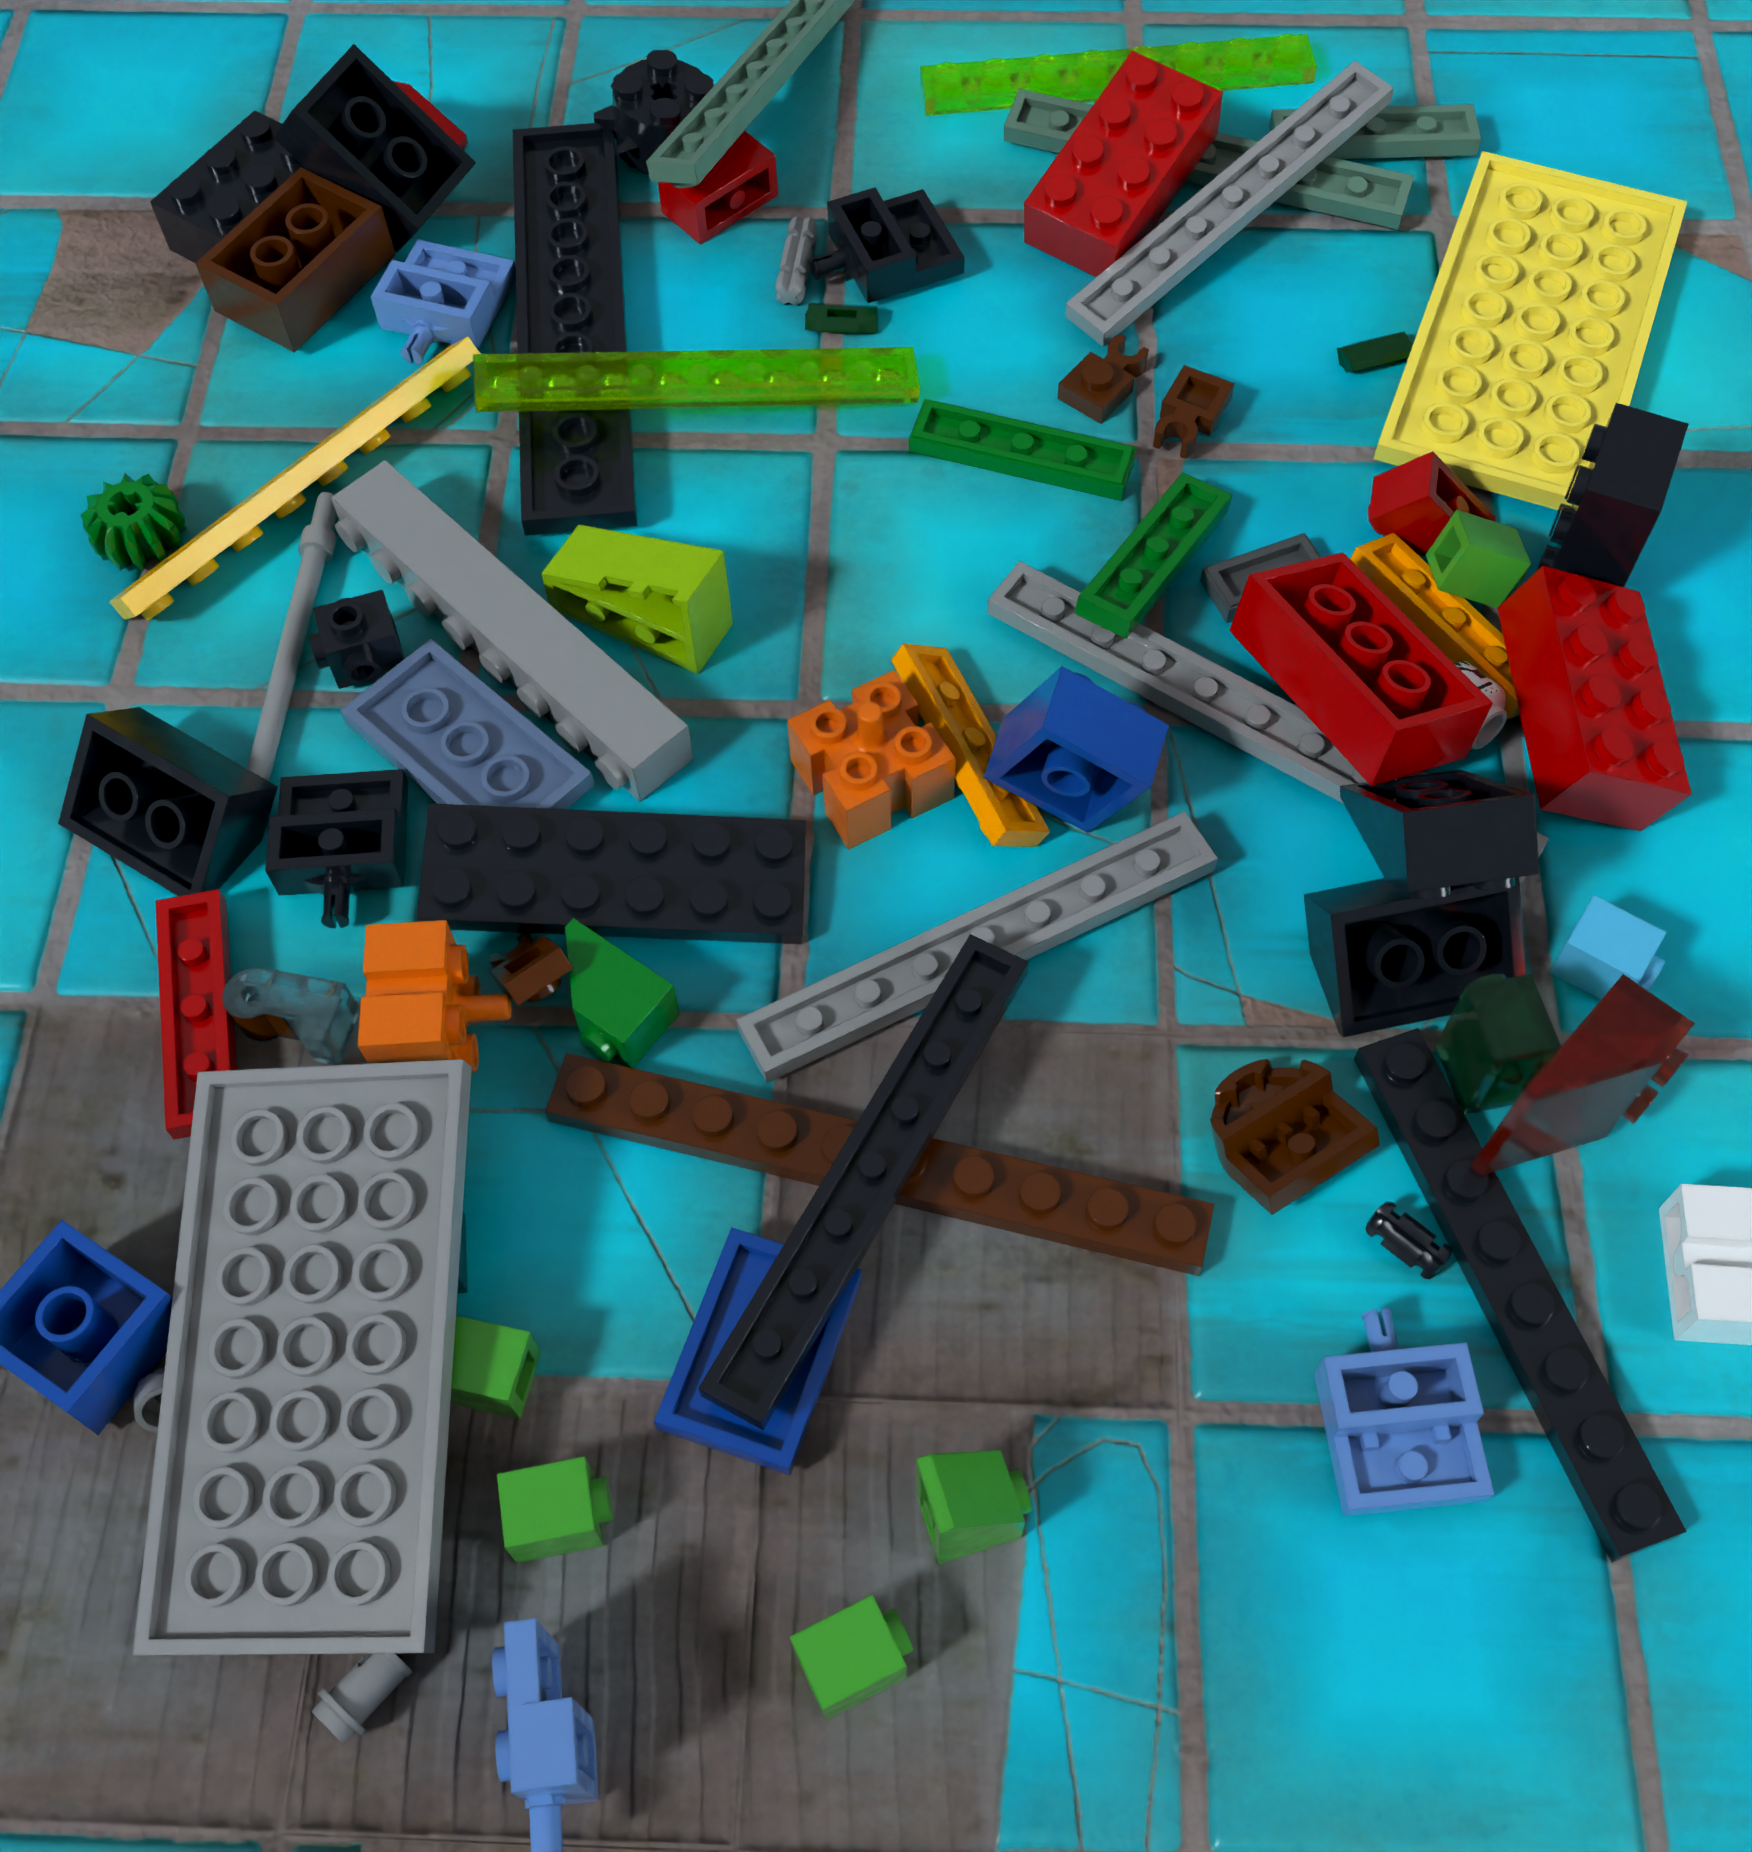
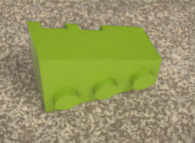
[541,525,733,674]

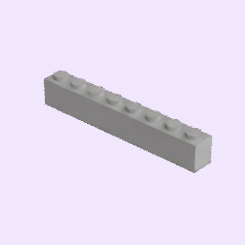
[331,460,694,802]

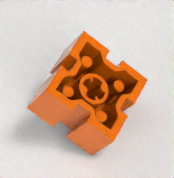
[787,670,956,850]
[358,920,511,1073]

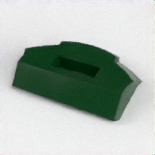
[805,303,878,334]
[1337,331,1413,372]

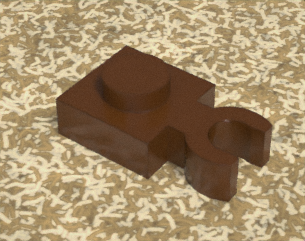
[1057,334,1149,424]
[1153,365,1235,459]
[488,933,573,1006]

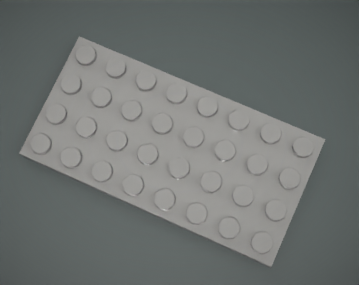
[133,1059,472,1656]

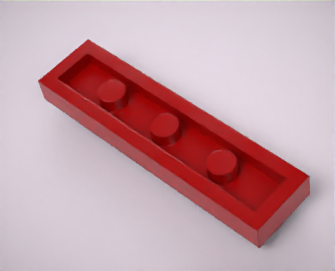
[156,889,237,1140]

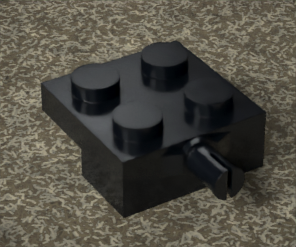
[809,187,965,303]
[265,769,408,928]

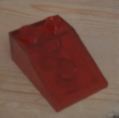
[1470,974,1695,1176]

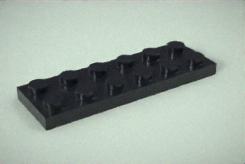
[416,803,806,944]

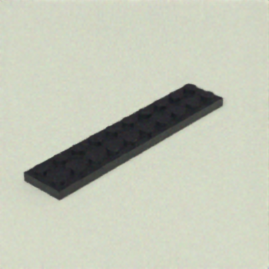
[513,123,638,536]

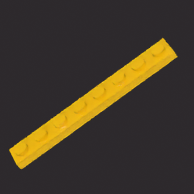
[109,336,481,621]

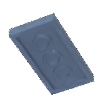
[340,638,595,809]

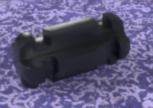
[1365,1201,1452,1279]

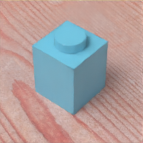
[1549,895,1667,1010]

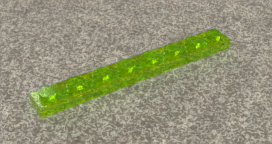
[920,34,1317,116]
[473,347,920,412]

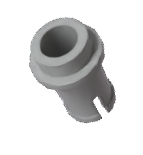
[311,1653,413,1744]

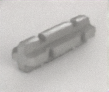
[775,216,818,306]

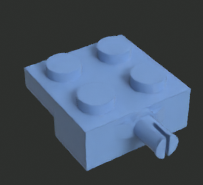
[370,239,516,365]
[1314,1308,1495,1517]
[492,1618,599,1852]

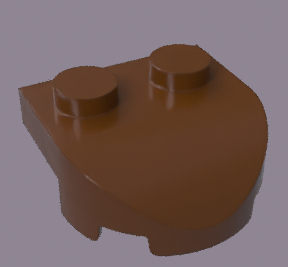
[1210,1059,1380,1215]

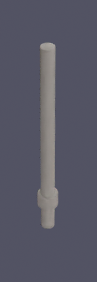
[247,492,337,781]

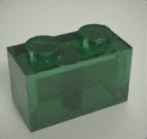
[1435,974,1561,1115]

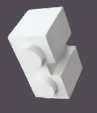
[1659,1184,1752,1345]

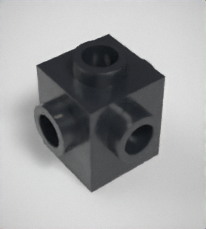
[309,590,405,689]

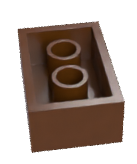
[195,167,396,353]

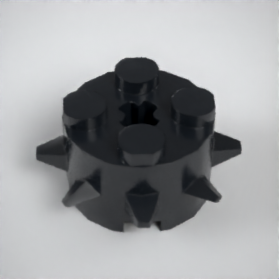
[594,50,714,174]

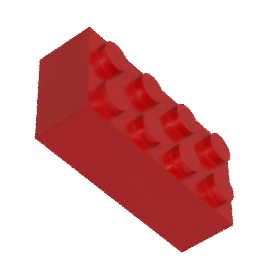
[1024,51,1223,277]
[1229,552,1493,787]
[1497,566,1692,831]

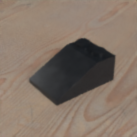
[1340,769,1539,899]

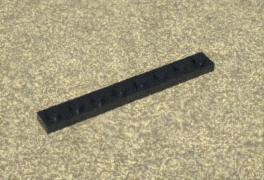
[698,934,1029,1431]
[1354,1028,1687,1563]

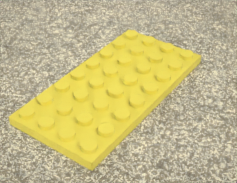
[1373,151,1688,510]

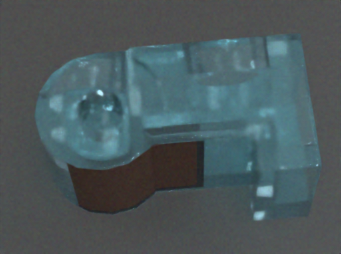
[222,968,360,1065]

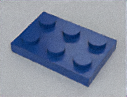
[654,1227,862,1476]

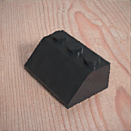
[58,707,278,896]
[1304,877,1528,1037]

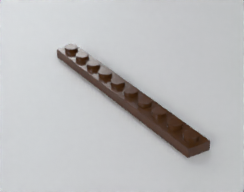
[545,1053,1214,1276]

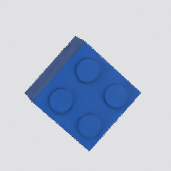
[983,666,1169,833]
[0,1220,172,1435]

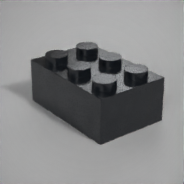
[273,44,476,253]
[150,111,307,263]
[1536,403,1689,587]

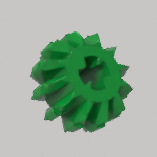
[81,473,187,571]

